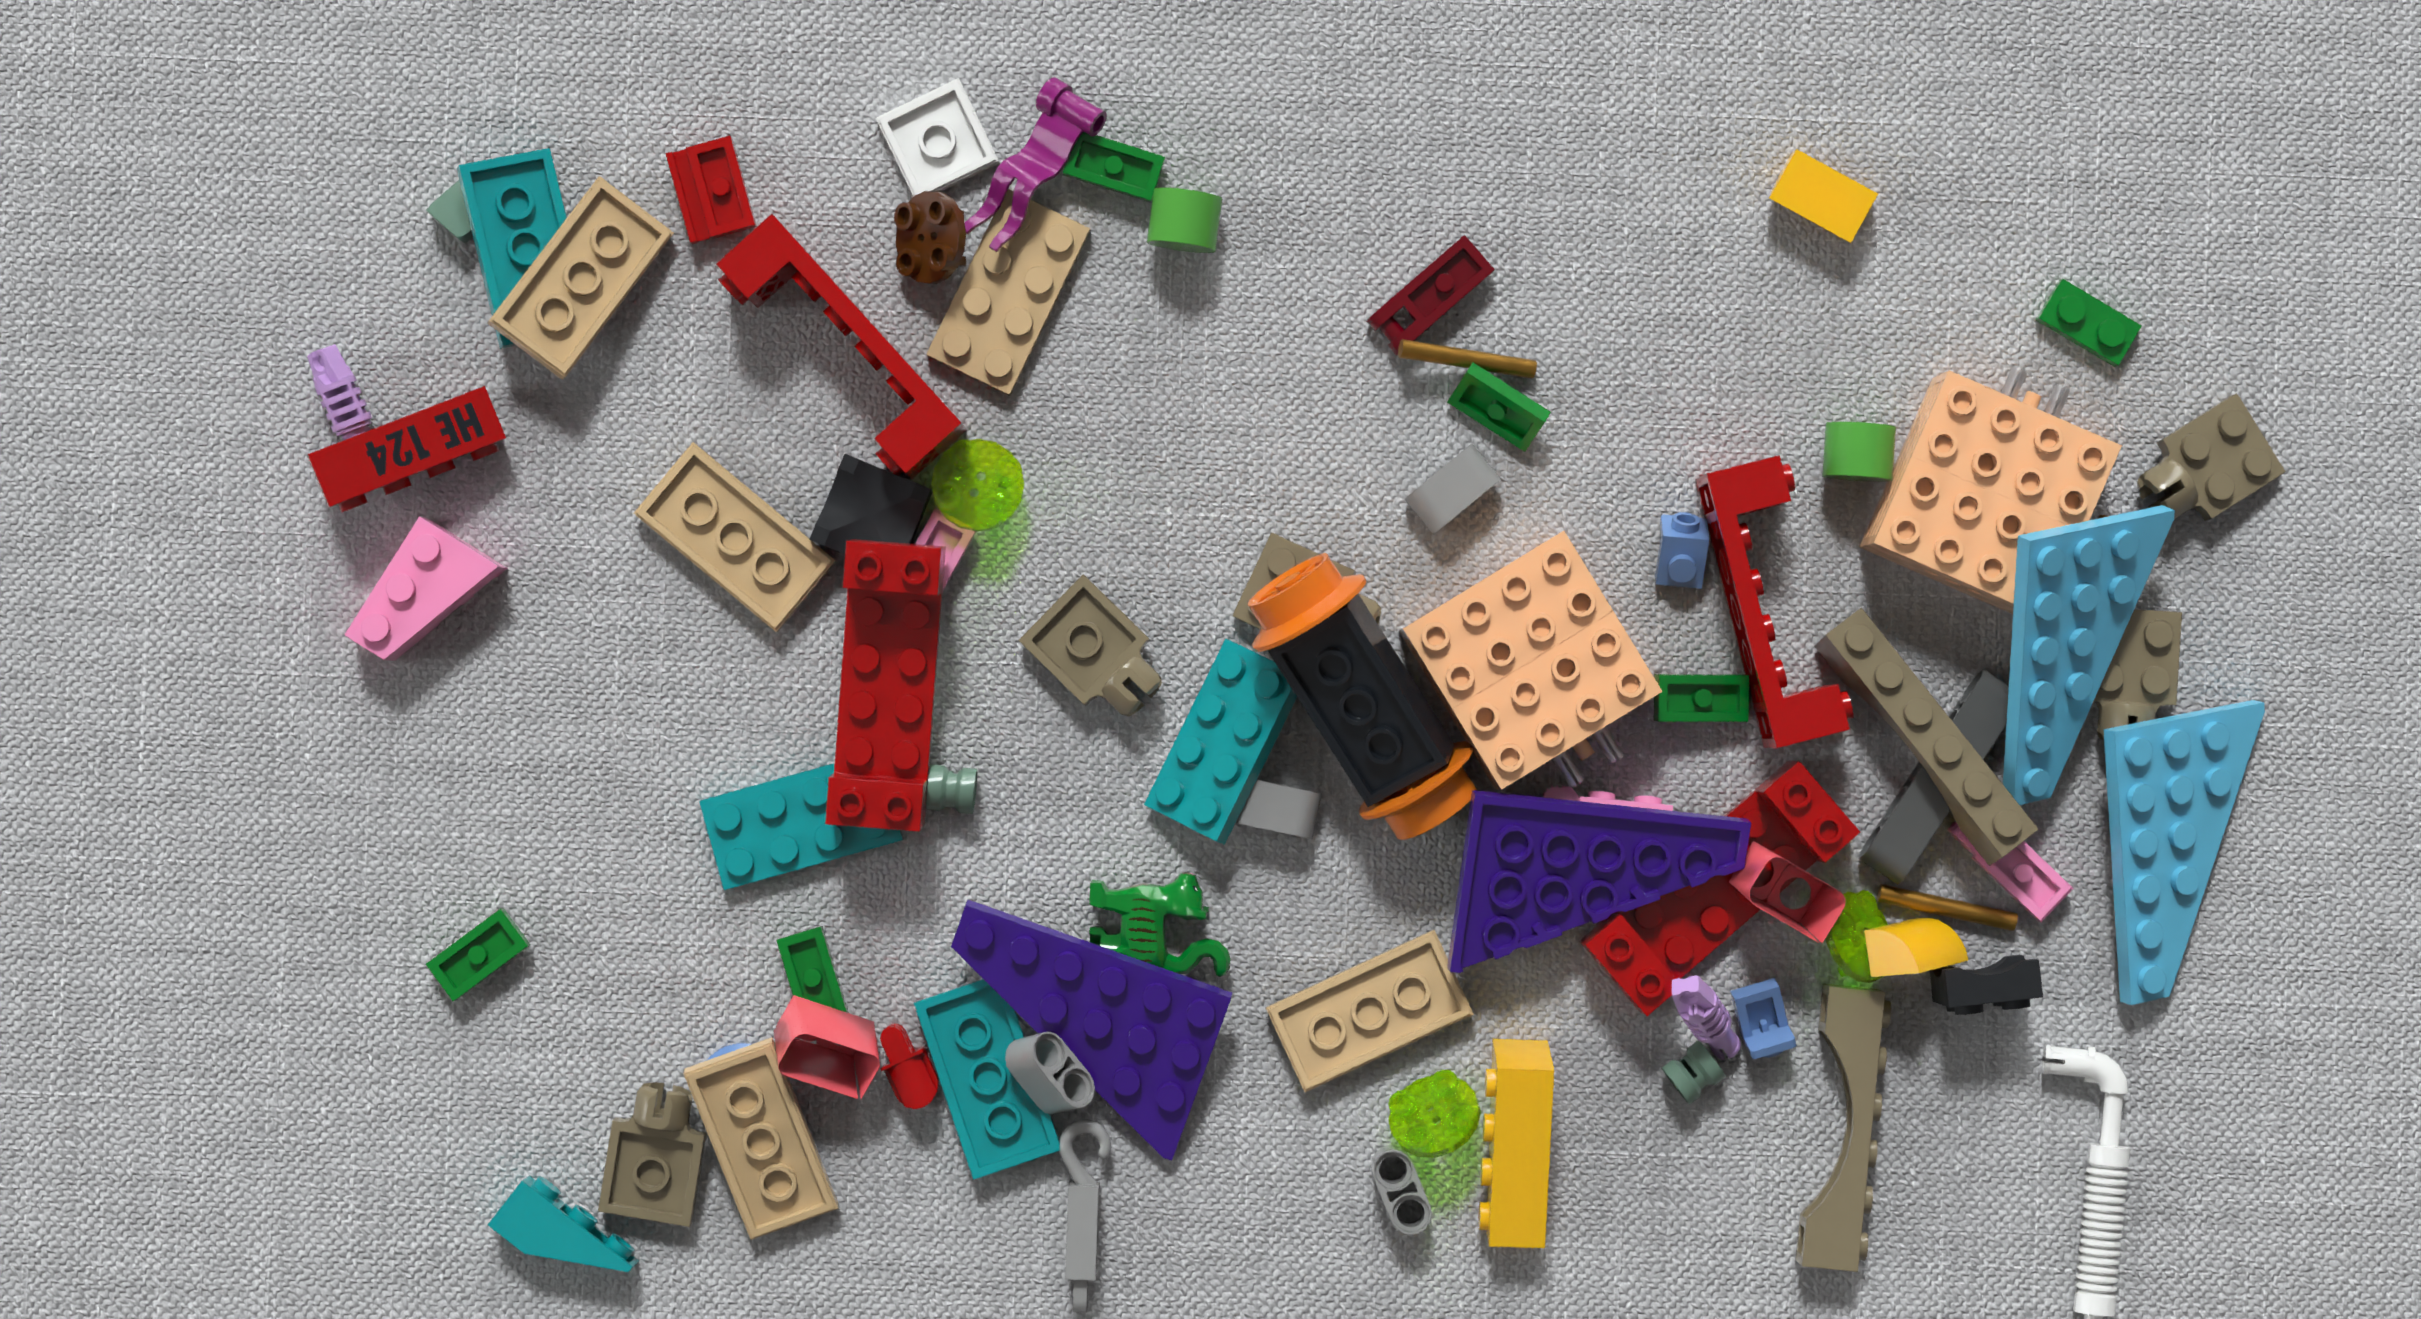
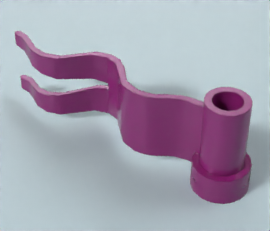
[965,77,1107,252]

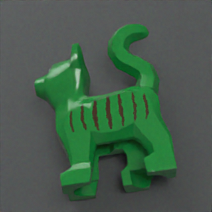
[1089,872,1231,977]

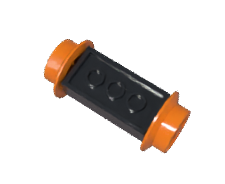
[1248,553,1477,840]

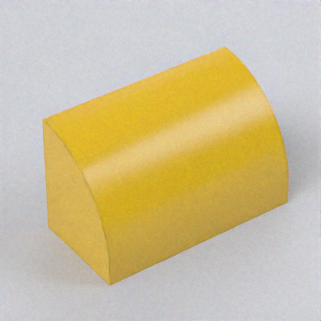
[1769,149,1878,243]
[1864,918,1969,977]

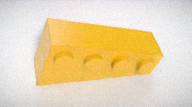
[1478,1039,1554,1248]

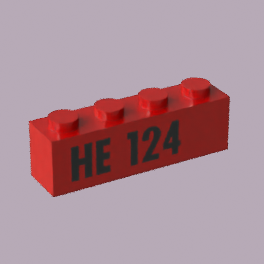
[307,386,506,513]

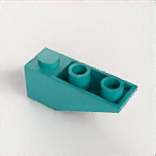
[488,1176,639,1272]

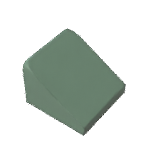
[426,180,473,244]

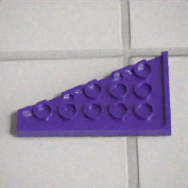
[1447,790,1751,973]
[951,899,1232,1161]

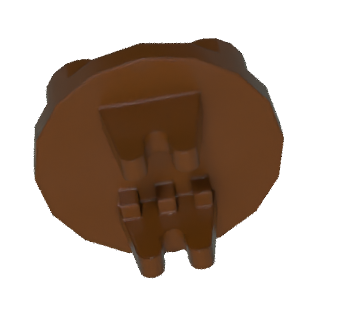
[894,191,966,284]

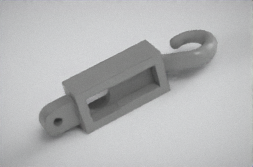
[1059,1119,1112,1312]

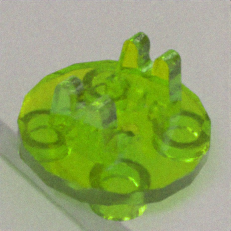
[931,439,1024,532]
[1825,890,1888,983]
[1388,1070,1481,1158]

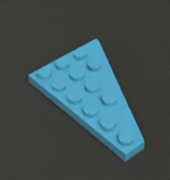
[2003,505,2175,805]
[2104,700,2265,1005]

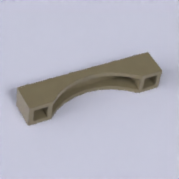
[1814,607,2039,866]
[1795,984,1891,1272]

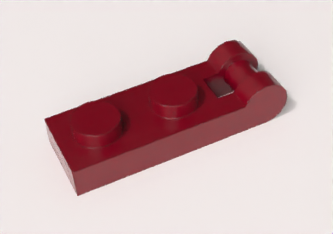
[1366,235,1495,356]

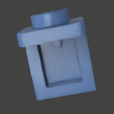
[1655,512,1709,589]
[1730,978,1796,1059]

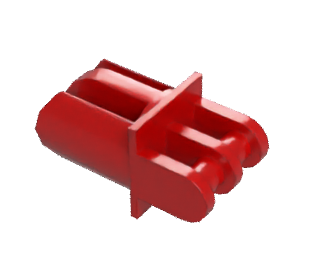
[880,1023,939,1109]

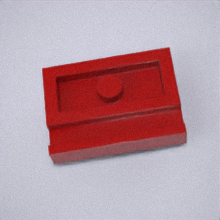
[665,135,757,245]

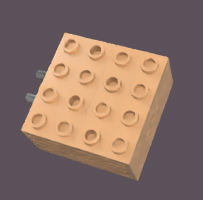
[1859,366,2122,614]
[1399,531,1663,790]

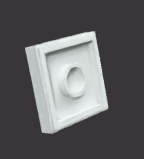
[876,78,1000,196]

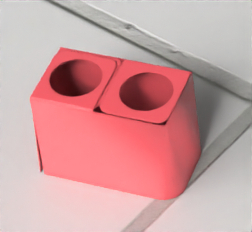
[1729,841,1846,943]
[773,995,880,1099]

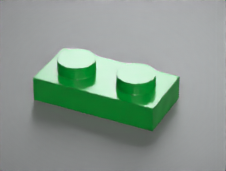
[1063,132,1165,203]
[2035,278,2142,367]
[1447,362,1551,452]
[1653,674,1749,722]
[426,908,531,1001]
[776,926,849,1013]

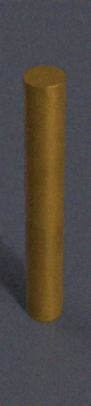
[1398,339,1537,379]
[1877,884,2018,931]

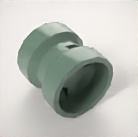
[926,764,978,814]
[1661,1040,1726,1105]

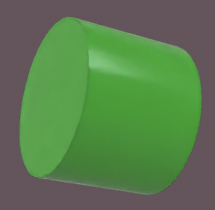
[1147,188,1223,253]
[1822,422,1896,482]

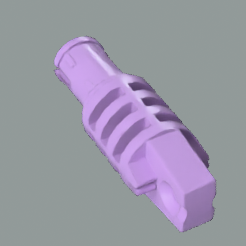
[307,344,372,440]
[1672,976,1741,1060]

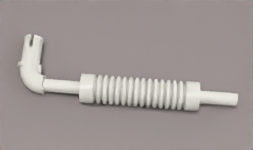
[2042,1044,2130,1319]

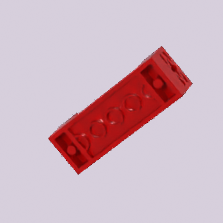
[716,214,967,479]
[1695,455,1854,748]
[825,539,946,832]
[1579,760,1861,1016]

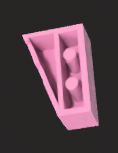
[345,516,508,661]

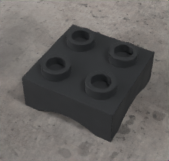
[809,454,933,554]
[1929,955,2043,1015]

